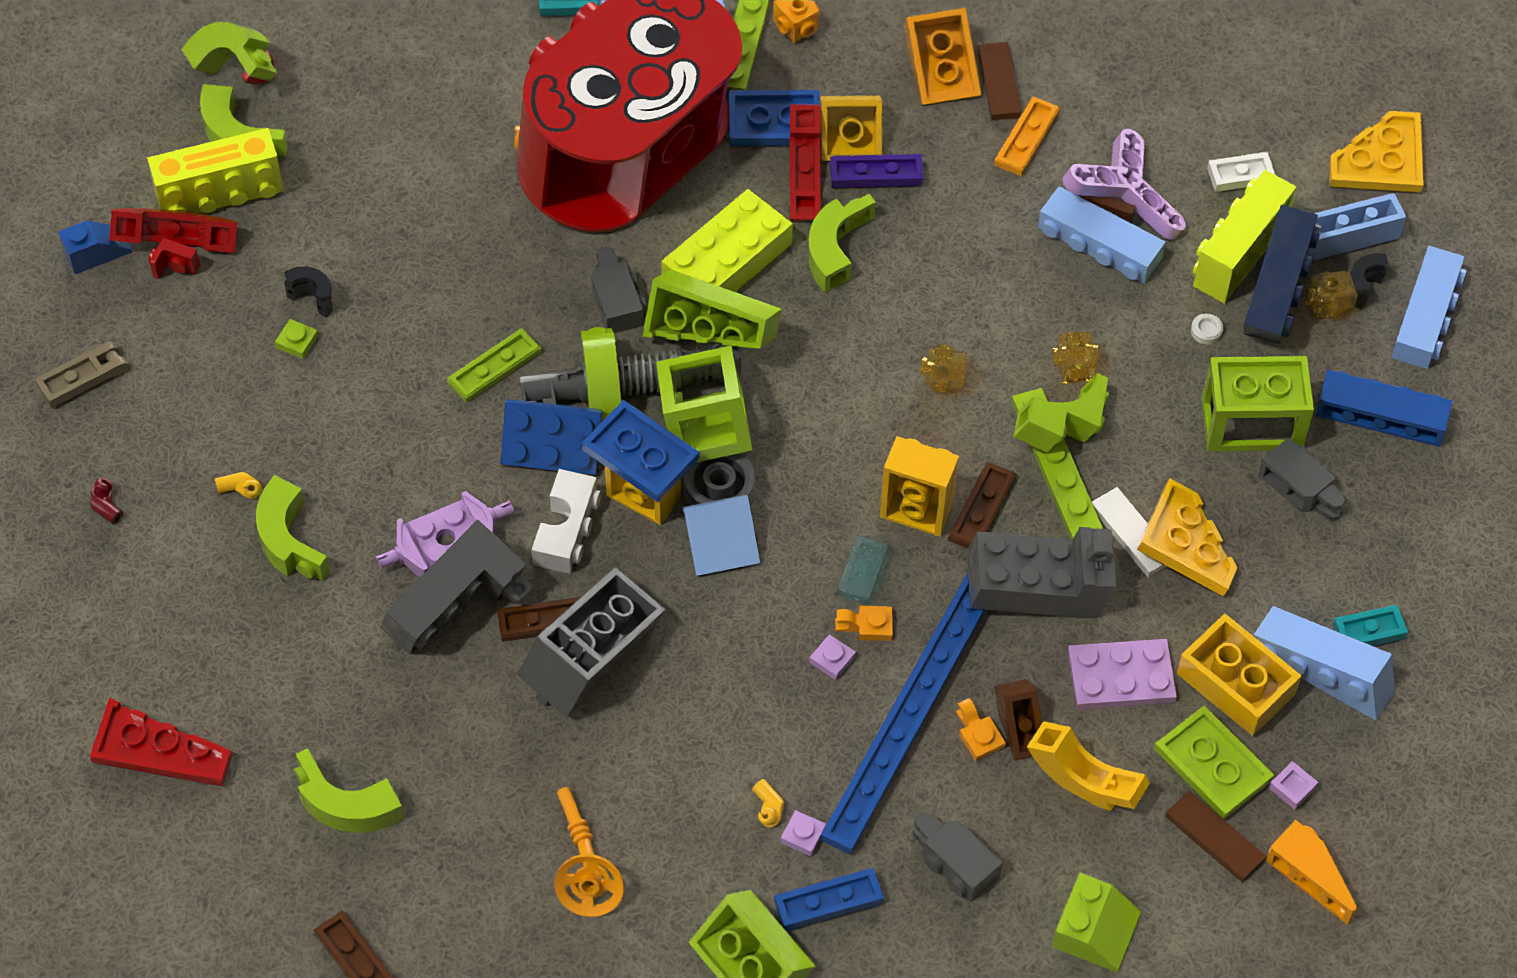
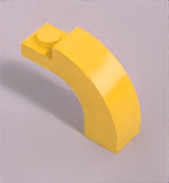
[1027,721,1150,811]

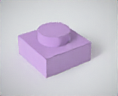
[809,634,856,680]
[1269,761,1318,810]
[780,810,826,856]

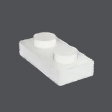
[1207,152,1275,192]

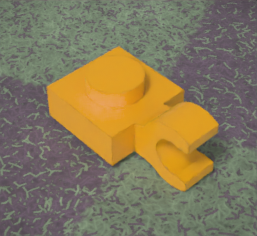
[835,605,893,641]
[956,698,1006,761]

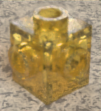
[1306,270,1357,318]
[1052,331,1099,383]
[920,344,967,392]

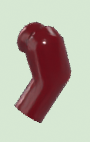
[90,478,123,525]

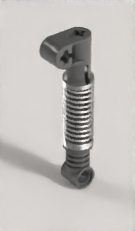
[519,342,741,404]

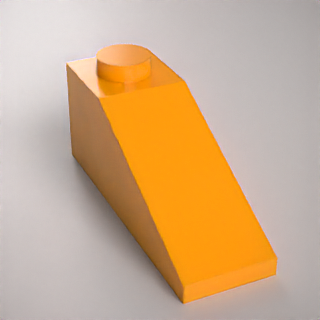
[1266,820,1357,925]

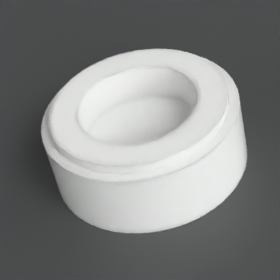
[1191,314,1223,344]

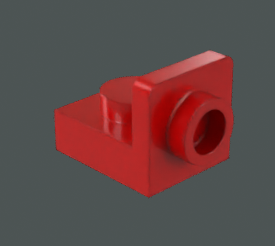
[148,238,201,279]

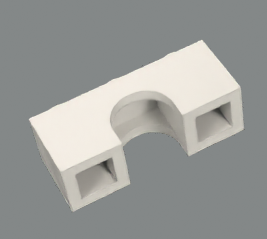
[531,469,601,574]

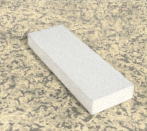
[1092,487,1167,578]

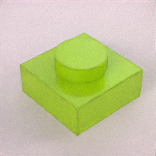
[275,319,318,359]

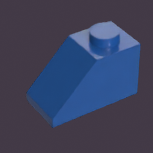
[58,220,133,274]

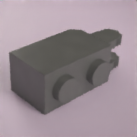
[591,246,647,334]
[1258,438,1346,522]
[913,812,1002,902]

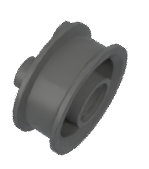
[684,453,755,506]

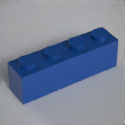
[1315,369,1452,447]

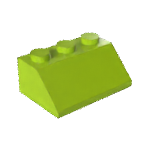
[688,890,816,978]

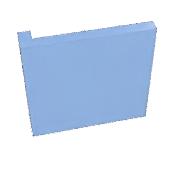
[682,495,760,576]

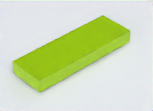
[447,328,542,403]

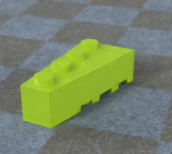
[642,269,782,349]

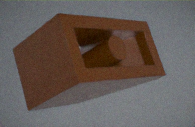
[994,679,1042,760]

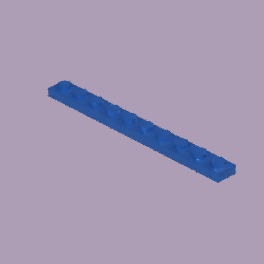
[821,572,986,855]

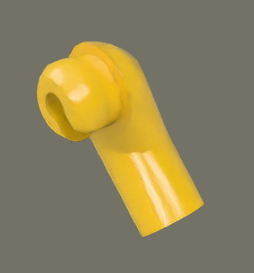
[215,472,262,499]
[752,779,784,827]

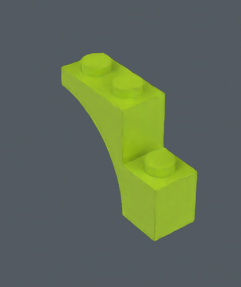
[1014,373,1109,452]

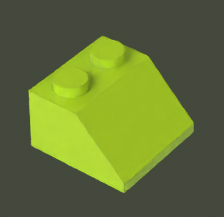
[1052,872,1141,973]

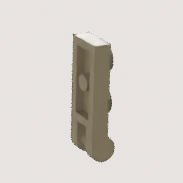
[35,341,130,408]

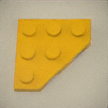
[1329,111,1423,193]
[1137,478,1237,596]

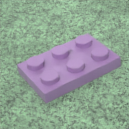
[1068,639,1177,709]

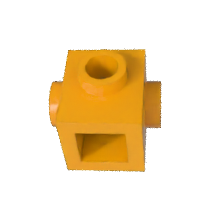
[773,0,820,43]

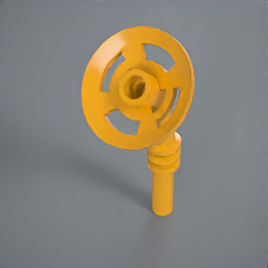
[554,787,624,917]

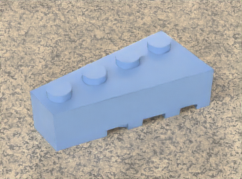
[1254,606,1395,721]

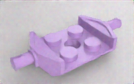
[376,491,514,577]

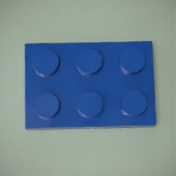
[729,90,821,146]
[500,399,603,475]
[581,400,699,502]

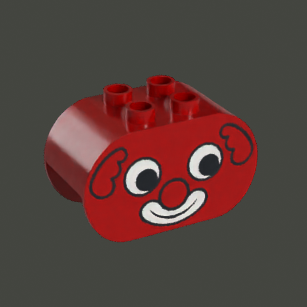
[516,0,742,232]

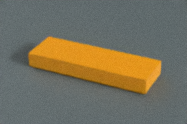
[994,96,1060,176]

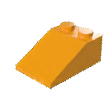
[904,8,981,105]

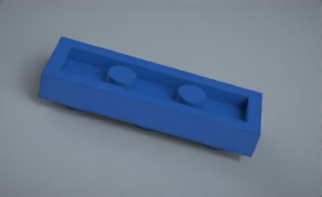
[774,868,884,931]

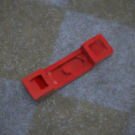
[789,104,821,221]
[109,208,237,253]

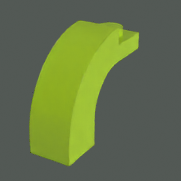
[181,22,277,81]
[200,84,288,157]
[808,194,876,293]
[581,327,621,421]
[256,475,330,581]
[294,748,404,833]

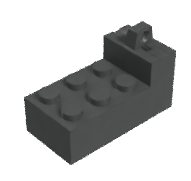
[380,519,531,654]
[967,527,1117,618]
[516,567,665,718]

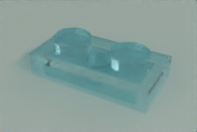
[837,536,888,605]

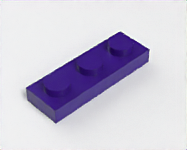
[830,154,923,188]

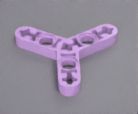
[1062,129,1186,240]

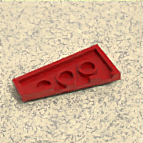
[90,697,232,786]

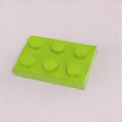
[1154,705,1275,820]

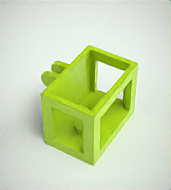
[656,346,753,463]
[1202,356,1314,452]

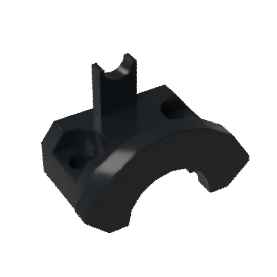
[1342,253,1389,310]
[284,266,333,318]

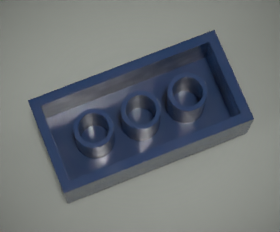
[1244,204,1322,344]

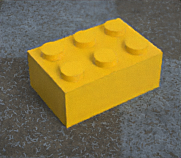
[880,436,959,537]
[1177,613,1302,736]

